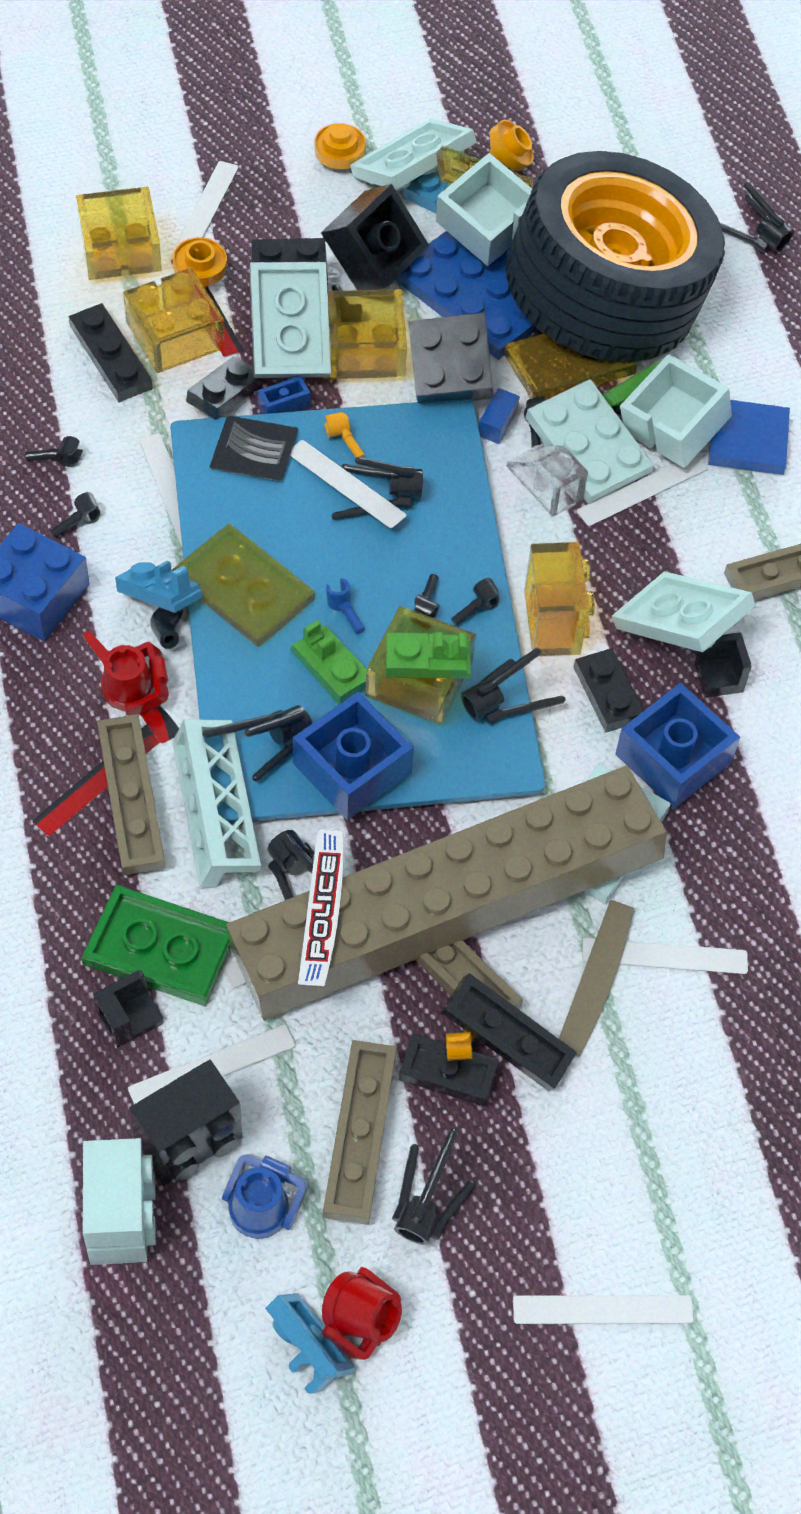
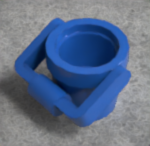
[222,1154,308,1239]

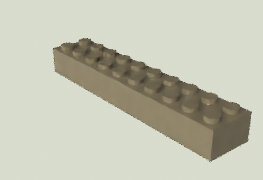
[226,765,667,1021]

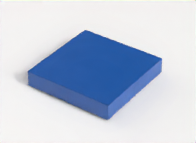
[708,400,790,475]

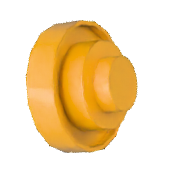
[489,119,534,172]
[314,123,366,169]
[173,237,227,287]

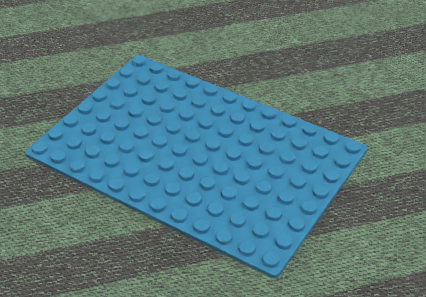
[170,399,545,824]

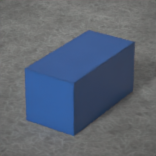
[257,376,311,414]
[478,388,520,444]

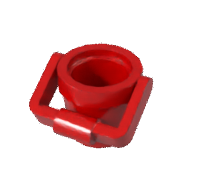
[101,642,169,716]
[321,1267,402,1360]

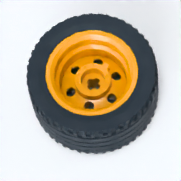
[505,151,725,363]

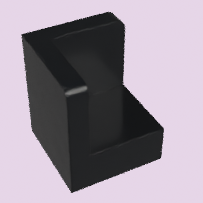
[694,632,751,698]
[93,970,163,1048]

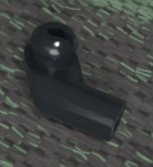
[150,607,183,649]

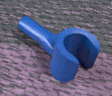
[326,578,365,634]

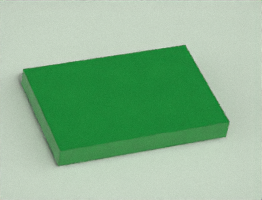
[81,884,231,1007]

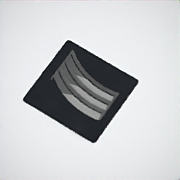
[210,416,298,481]

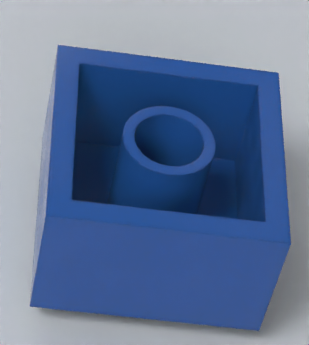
[0,523,90,642]
[615,682,740,809]
[293,691,414,820]

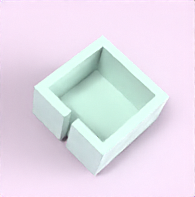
[436,153,532,266]
[620,354,732,468]
[83,1138,156,1265]

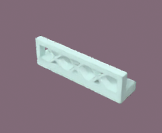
[173,719,261,888]

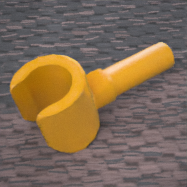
[324,412,365,458]
[446,1031,474,1061]

